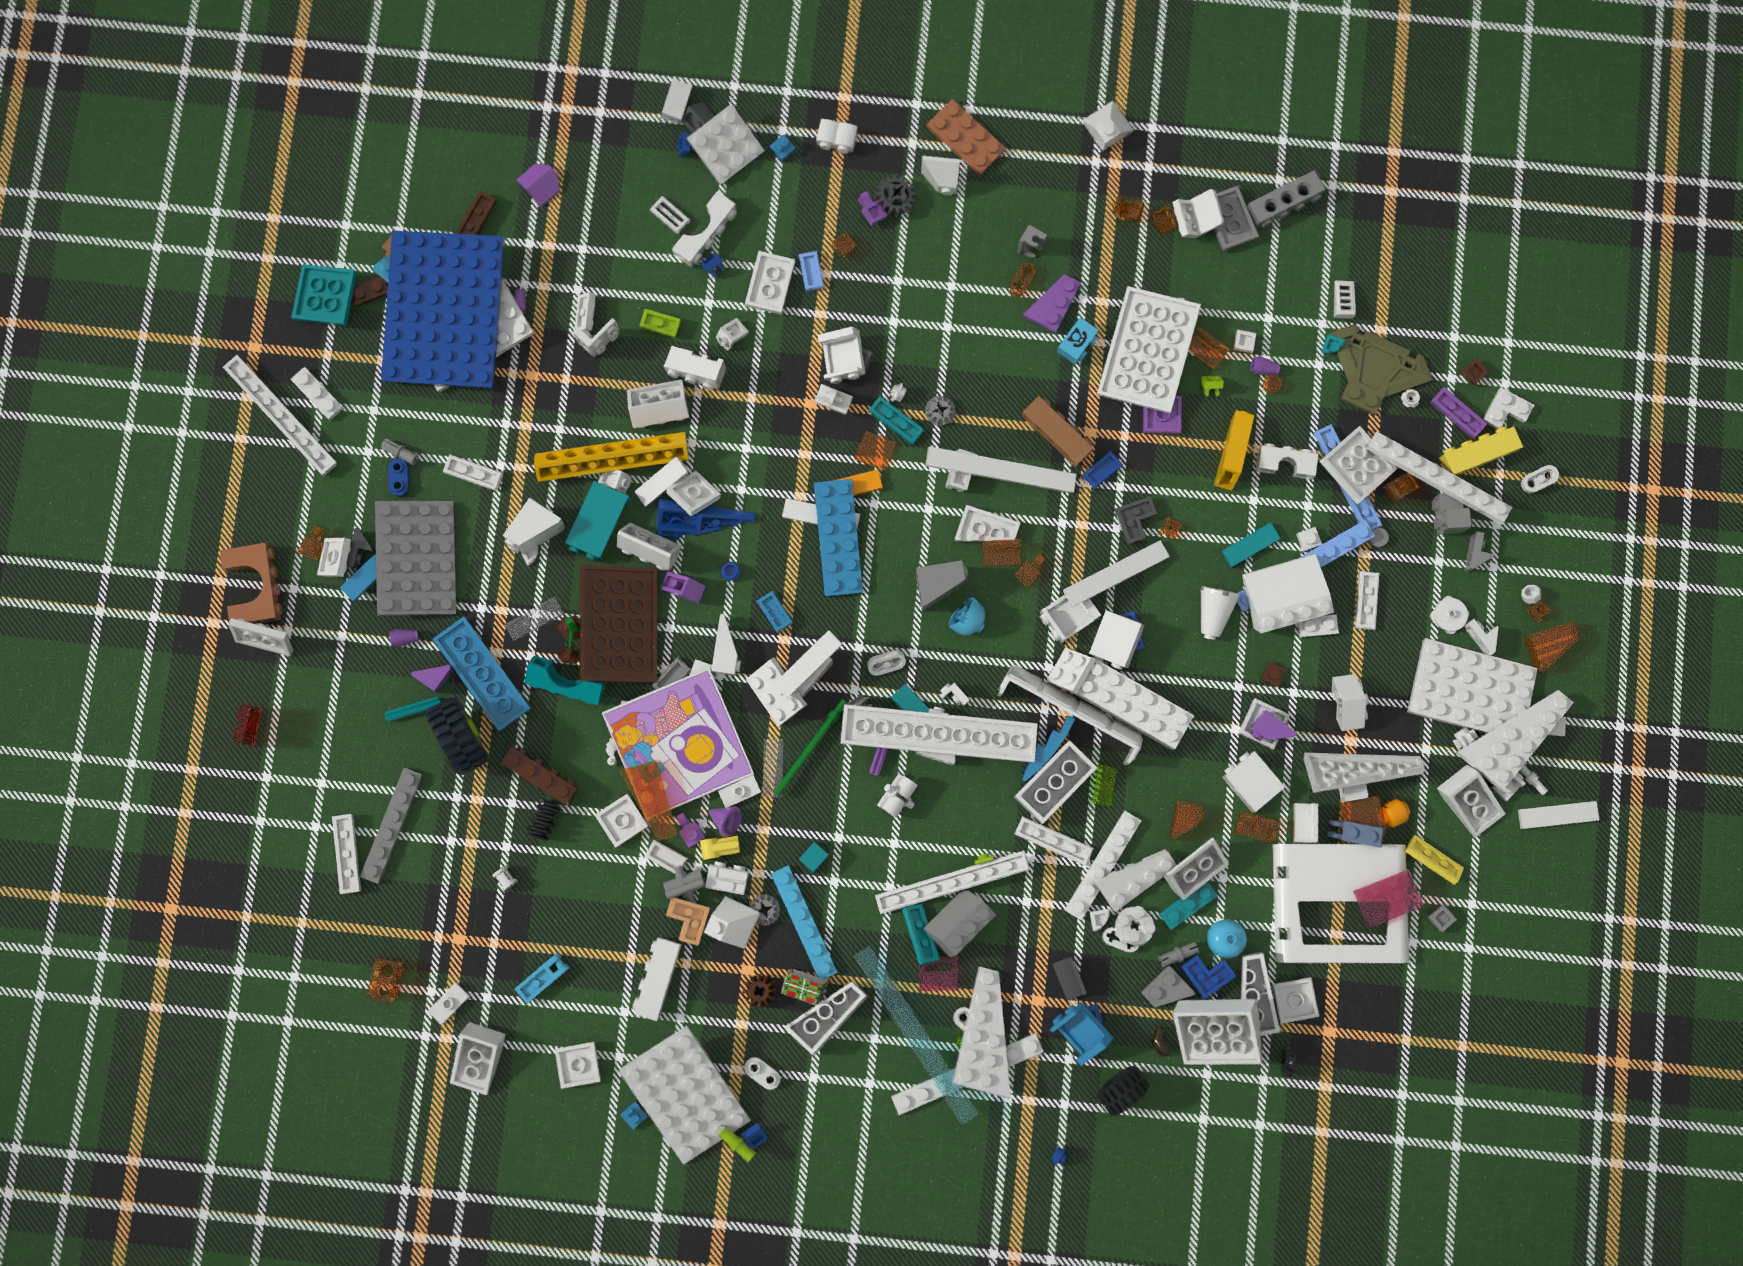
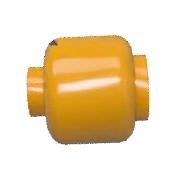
[1379,799,1410,828]

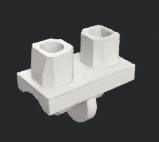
[814,384,853,415]

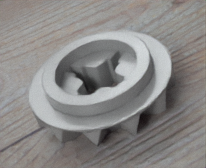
[925,396,955,426]
[749,894,780,926]

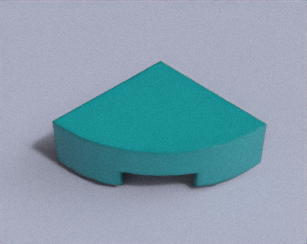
[1321,334,1346,354]

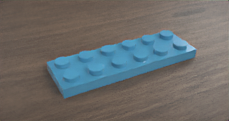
[814,479,863,597]
[433,617,531,732]

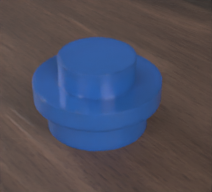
[721,562,740,581]
[1051,1147,1068,1166]

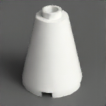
[1201,586,1240,640]

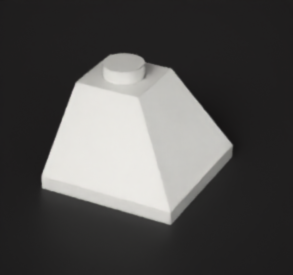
[1082,101,1134,151]
[921,156,960,196]
[704,896,761,949]

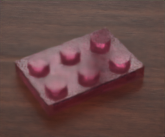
[1353,869,1424,928]

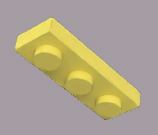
[1405,835,1464,885]

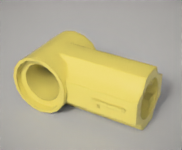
[700,836,740,860]

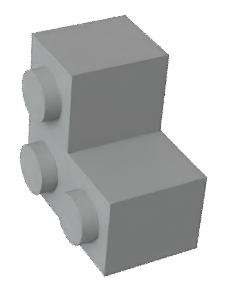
[1432,494,1471,535]

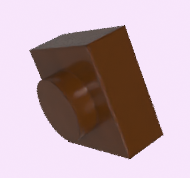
[1460,358,1489,386]
[1260,662,1287,688]

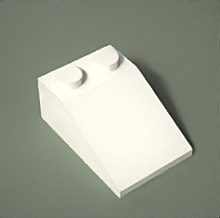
[1437,765,1505,838]
[450,1022,506,1095]

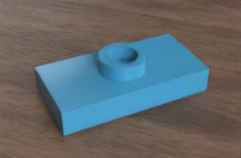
[757,591,793,633]

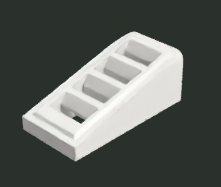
[1334,281,1356,319]

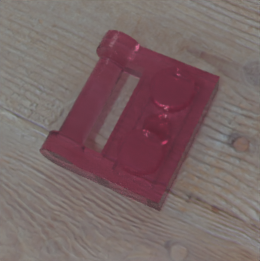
[918,955,959,991]

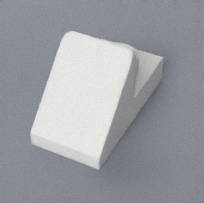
[1463,619,1499,655]

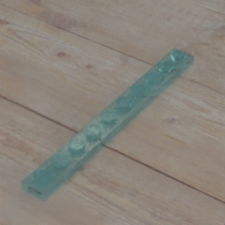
[854,945,978,1125]

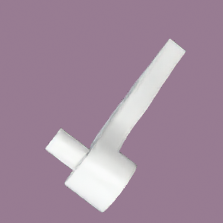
[606,738,617,766]

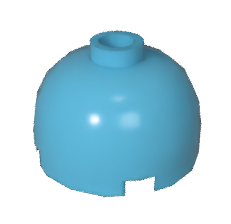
[948,597,985,636]
[1207,919,1247,959]

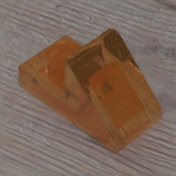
[1383,472,1419,503]

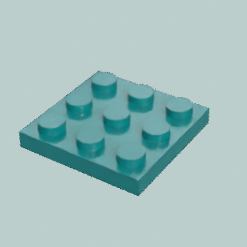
[291,264,357,326]

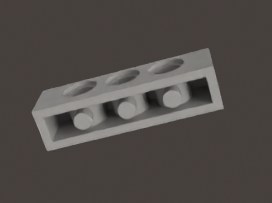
[1247,170,1325,228]

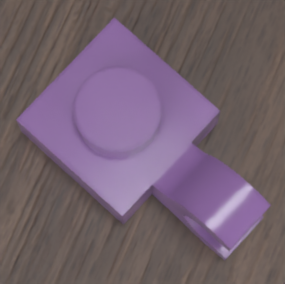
[858,191,888,226]
[676,813,706,848]

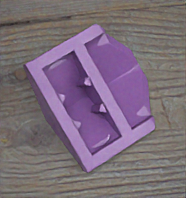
[516,164,560,207]

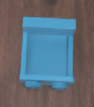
[1050,1002,1114,1066]

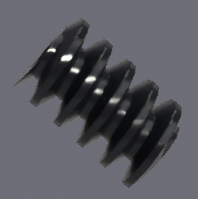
[525,797,562,841]

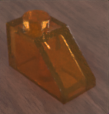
[1169,801,1204,840]

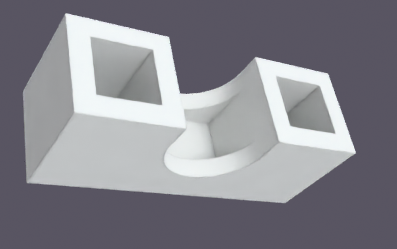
[1255,444,1318,480]

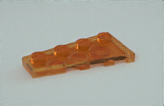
[619,760,677,841]

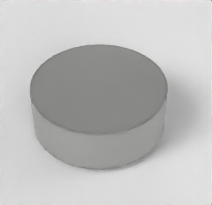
[1368,528,1389,548]

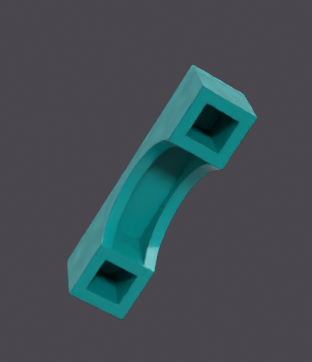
[524,655,606,705]

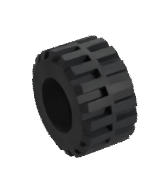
[1096,1065,1150,1116]

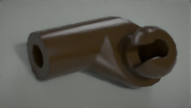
[1152,1027,1171,1056]

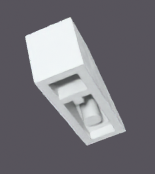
[711,614,741,676]

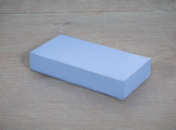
[799,251,824,292]

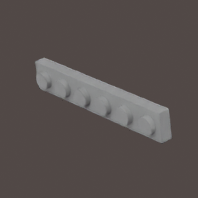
[360,768,423,884]

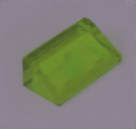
[1091,765,1117,807]

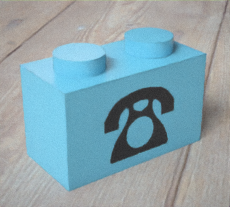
[1057,317,1099,364]

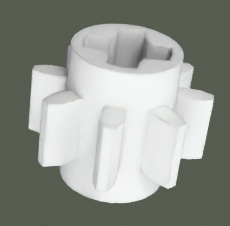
[1453,727,1478,749]

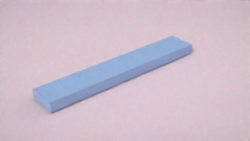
[1313,424,1382,530]

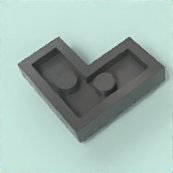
[1114,496,1157,545]

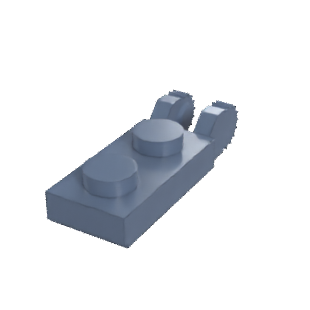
[1327,819,1385,848]

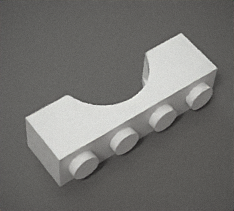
[672,191,737,268]

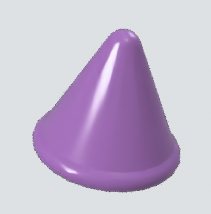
[709,806,742,837]

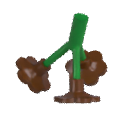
[557,616,580,664]

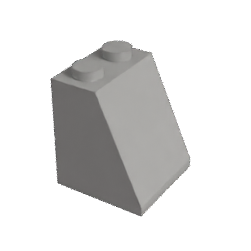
[916,560,968,611]

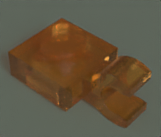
[298,525,325,561]
[1014,554,1046,588]

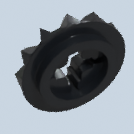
[1281,1046,1296,1078]

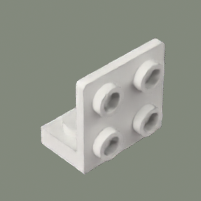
[573,318,620,357]

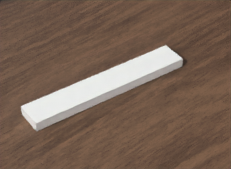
[1063,540,1170,607]

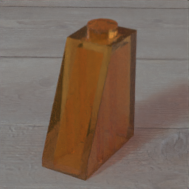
[1523,621,1580,673]

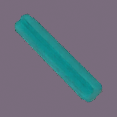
[385,696,441,722]

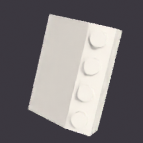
[1242,554,1334,633]
[1173,999,1262,1064]

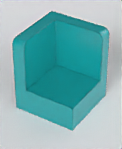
[799,842,829,872]

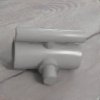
[663,865,706,903]

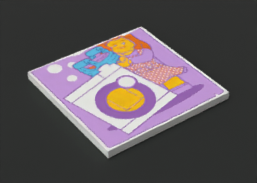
[602,668,754,820]

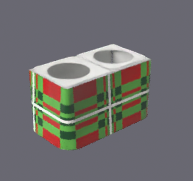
[782,969,828,1005]

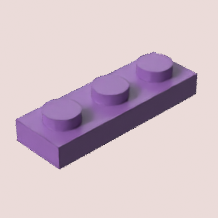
[1430,387,1487,439]

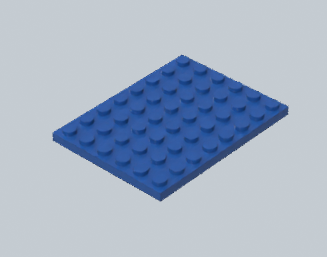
[381,230,505,388]

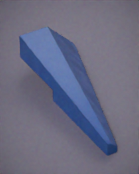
[656,499,755,539]

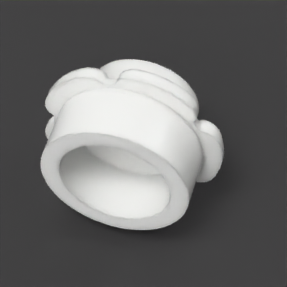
[1401,389,1420,407]

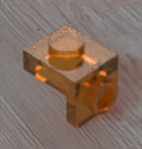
[1113,195,1145,221]

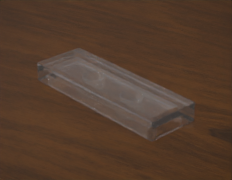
[504,596,565,642]
[763,739,783,798]

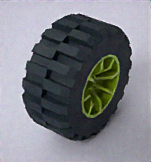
[426,697,488,775]

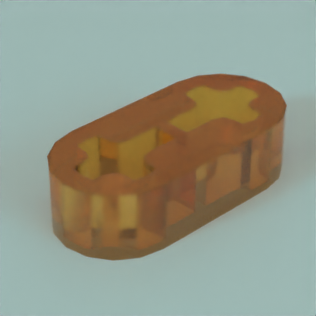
[1010,262,1036,297]

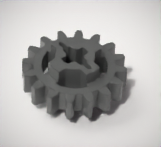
[875,175,916,216]

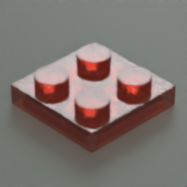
[233,704,261,746]

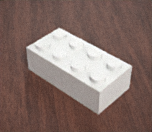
[1014,740,1097,824]

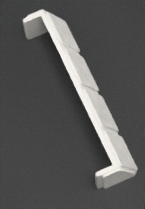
[998,665,1143,765]

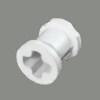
[492,865,518,891]

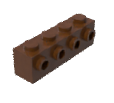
[501,746,579,806]

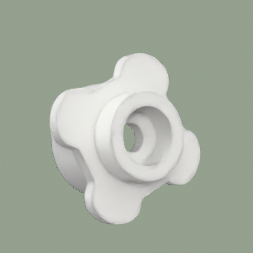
[890,383,906,402]

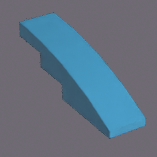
[340,554,377,602]
[1021,716,1075,782]

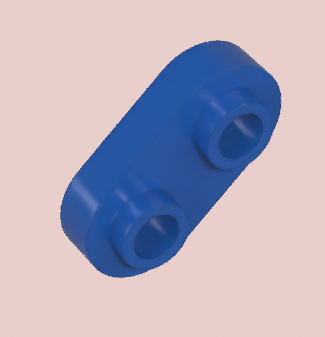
[388,458,409,497]

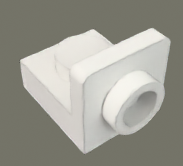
[716,318,749,351]
[598,470,631,494]
[940,683,970,707]
[1491,773,1526,801]

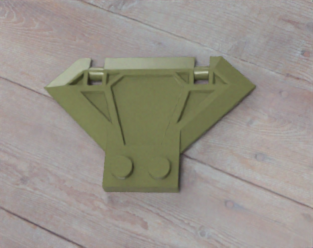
[1329,325,1433,416]

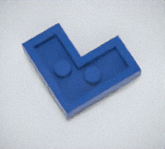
[1180,955,1236,999]

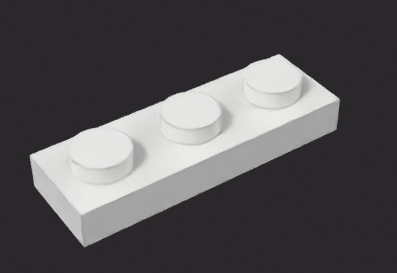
[291,367,344,421]

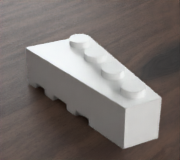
[1241,952,1280,1036]
[784,982,868,1055]

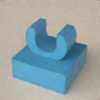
[770,134,796,162]
[620,1101,649,1129]

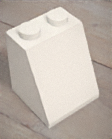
[503,498,566,554]

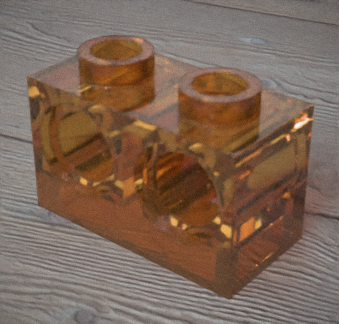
[367,957,405,1002]

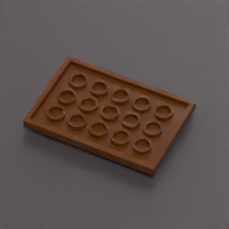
[579,565,657,683]

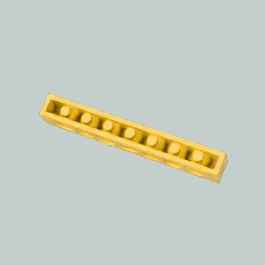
[534,432,689,482]

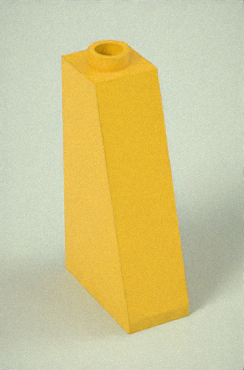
[1214,410,1254,491]

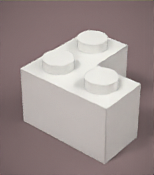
[1332,674,1369,731]

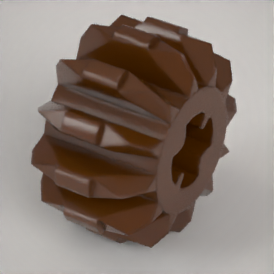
[743,974,777,1008]

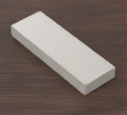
[443,454,504,492]
[634,457,689,507]
[1355,571,1379,630]

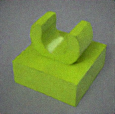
[1201,376,1224,396]

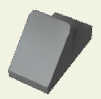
[1464,531,1495,572]

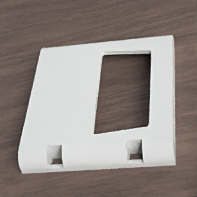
[1273,844,1409,963]

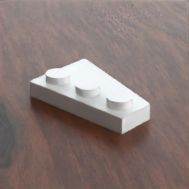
[954,505,1020,542]

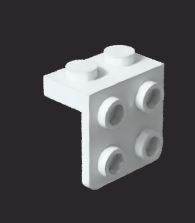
[1172,189,1224,238]

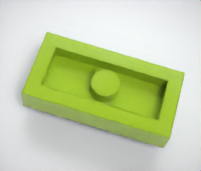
[639,309,681,338]

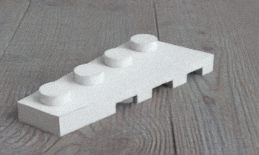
[1093,849,1177,912]

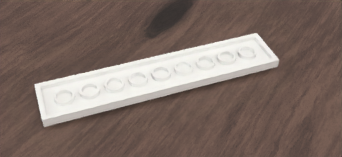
[840,704,1038,763]

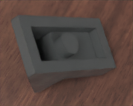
[346,528,376,569]

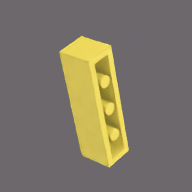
[1439,426,1523,475]

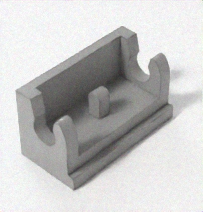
[1017,225,1047,258]

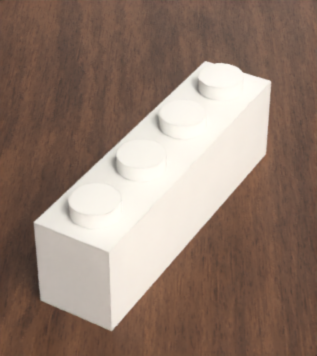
[633,937,682,1021]

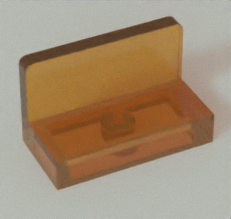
[1189,327,1229,369]
[982,539,1021,567]

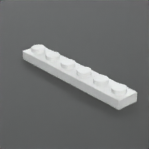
[1064,811,1141,920]

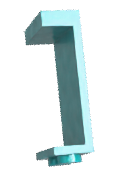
[565,481,631,562]

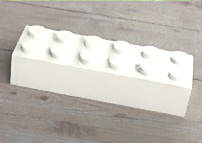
[1073,657,1194,750]

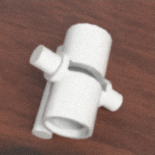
[877,773,918,818]

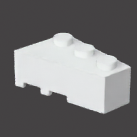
[664,346,726,390]

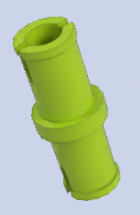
[718,1126,756,1163]

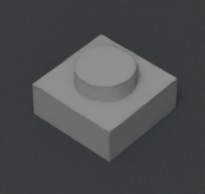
[1427,904,1457,932]

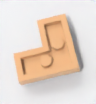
[666,897,710,946]

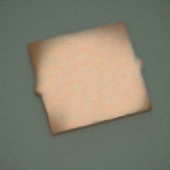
[854,431,896,472]

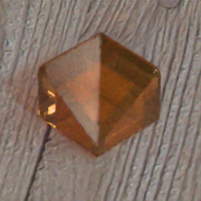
[1152,205,1178,234]

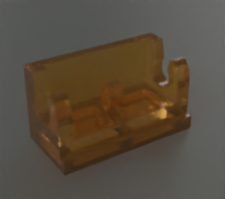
[1234,812,1280,843]

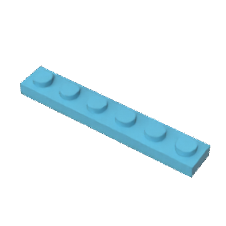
[771,865,838,979]

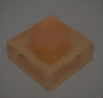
[831,231,857,259]

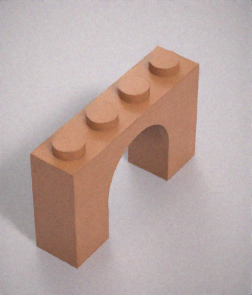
[220,543,283,624]

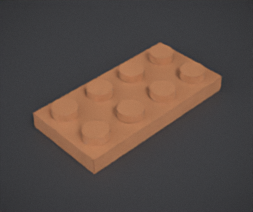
[926,99,1006,176]

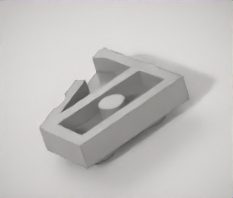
[1140,965,1195,1007]

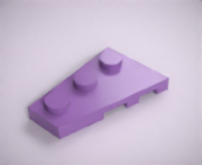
[1022,274,1081,333]

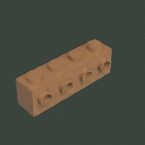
[1022,396,1093,468]

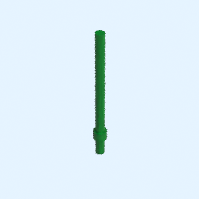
[773,699,847,796]

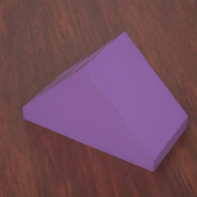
[411,665,454,693]

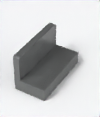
[681,102,715,133]
[1052,956,1087,1001]

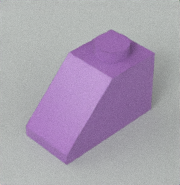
[660,572,706,604]
[1249,710,1297,741]

